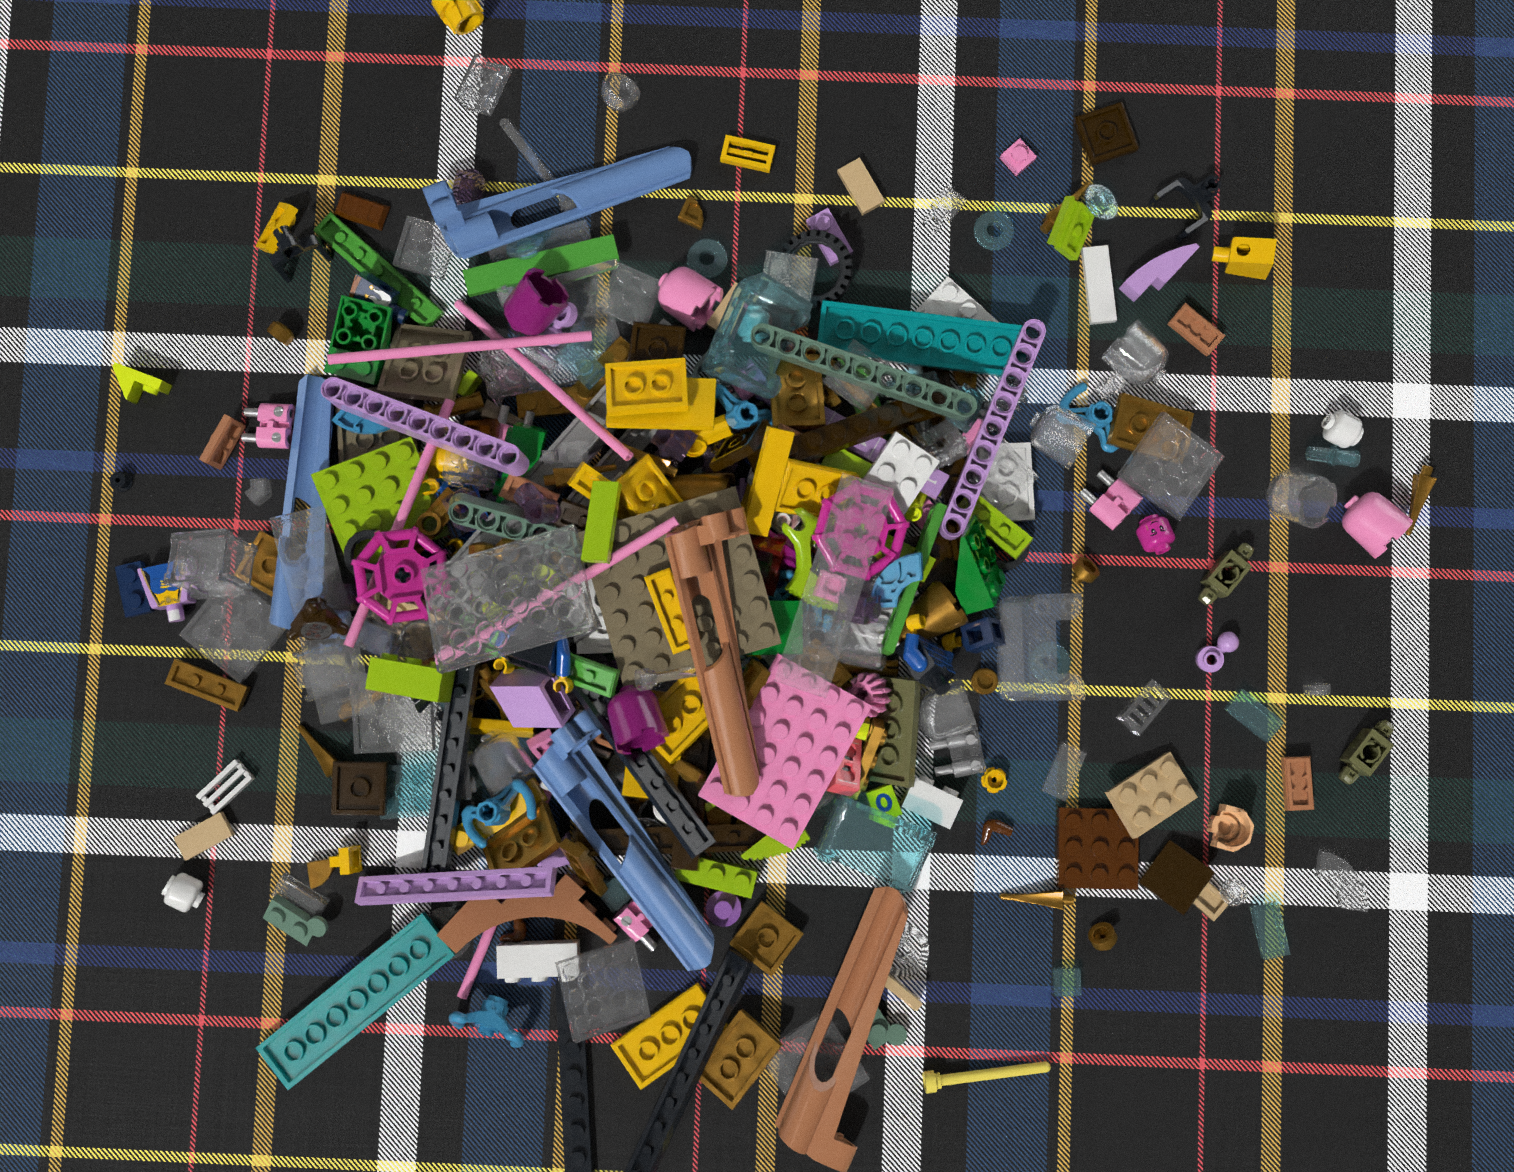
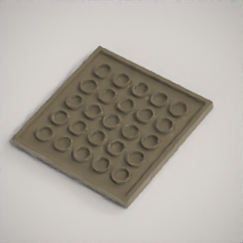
[578,486,781,687]

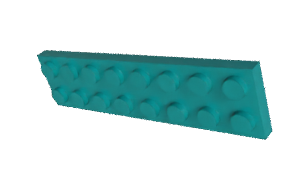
[816,300,1029,379]
[256,911,457,1090]

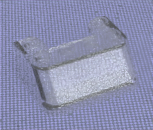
[996,593,1085,701]

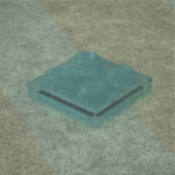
[380,762,434,820]

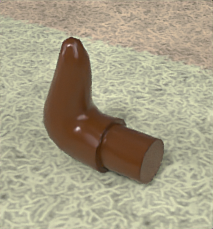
[981,819,1013,845]
[499,918,527,943]

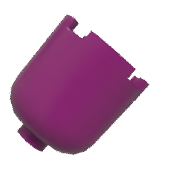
[504,268,569,336]
[607,685,669,755]

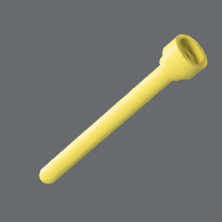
[922,1061,1051,1094]

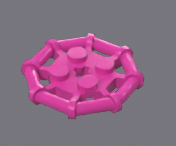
[812,480,910,581]
[351,526,453,625]

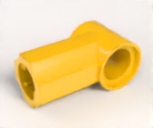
[678,414,733,457]

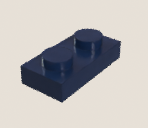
[115,561,155,618]

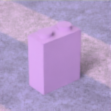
[490,669,575,728]

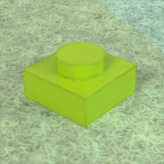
[457,369,482,397]

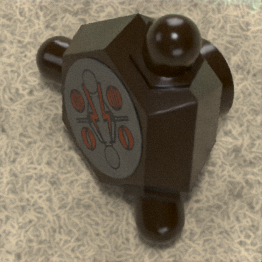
[286,597,350,641]

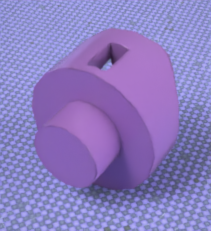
[706,890,742,927]

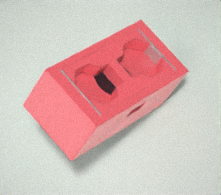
[826,738,862,797]

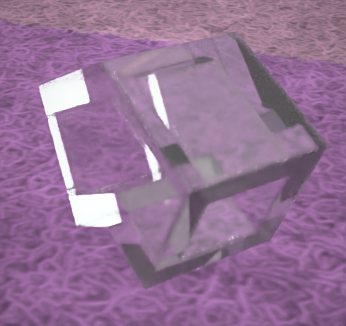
[1095,372,1127,401]
[244,478,272,507]

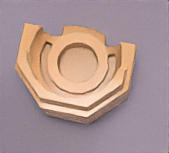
[1207,804,1254,852]

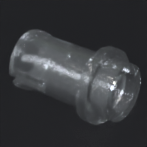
[524,346,559,376]

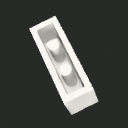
[496,939,581,983]

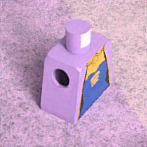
[137,559,197,623]

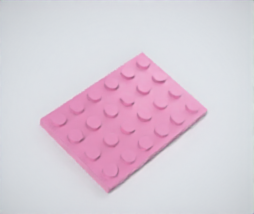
[698,653,872,849]

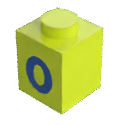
[865,784,902,826]

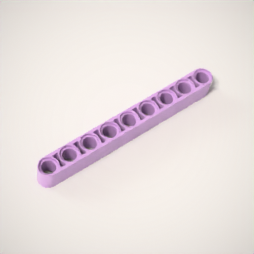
[939,319,1046,540]
[320,377,529,476]

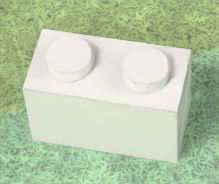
[899,774,963,829]

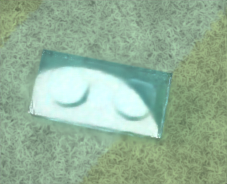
[554,343,605,390]
[945,382,985,433]

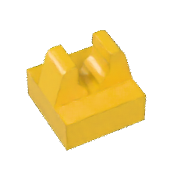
[329,845,362,875]

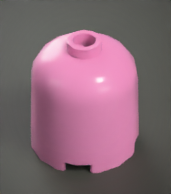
[658,267,724,332]
[1342,492,1413,559]

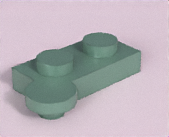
[263,894,329,946]
[867,1008,907,1050]

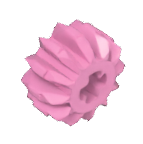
[846,672,892,717]

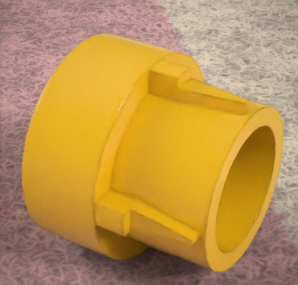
[432,0,484,35]

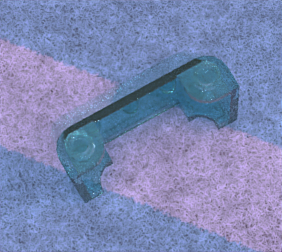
[701,272,813,399]
[813,793,938,895]

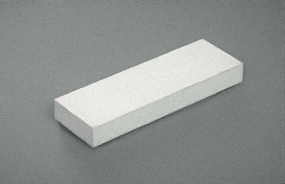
[1081,245,1117,325]

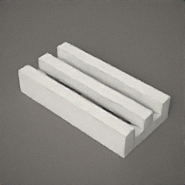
[196,759,255,815]

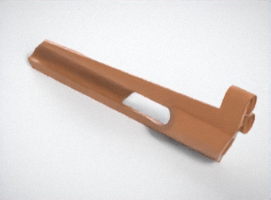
[664,507,760,797]
[775,886,908,1172]

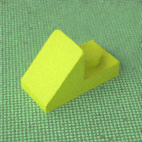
[113,362,172,404]

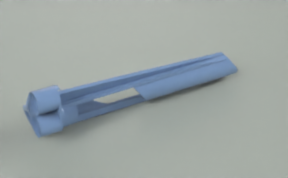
[422,146,693,260]
[269,374,352,639]
[532,710,715,971]

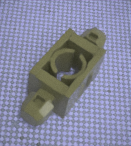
[1198,543,1254,606]
[1339,720,1394,785]

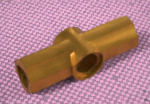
[395,487,463,554]

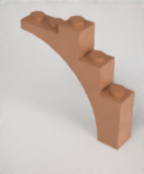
[436,873,617,953]

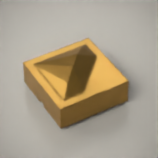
[674,759,706,782]

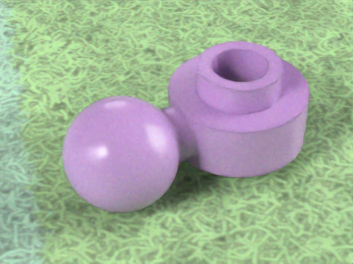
[543,301,577,347]
[1195,632,1239,672]

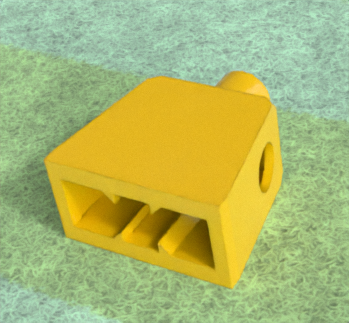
[1211,237,1277,280]

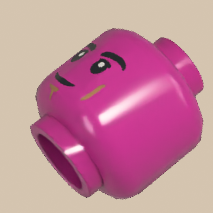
[1136,514,1175,555]

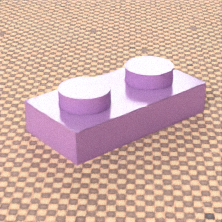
[806,208,853,266]

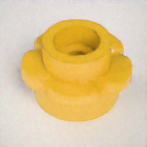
[981,767,1007,793]

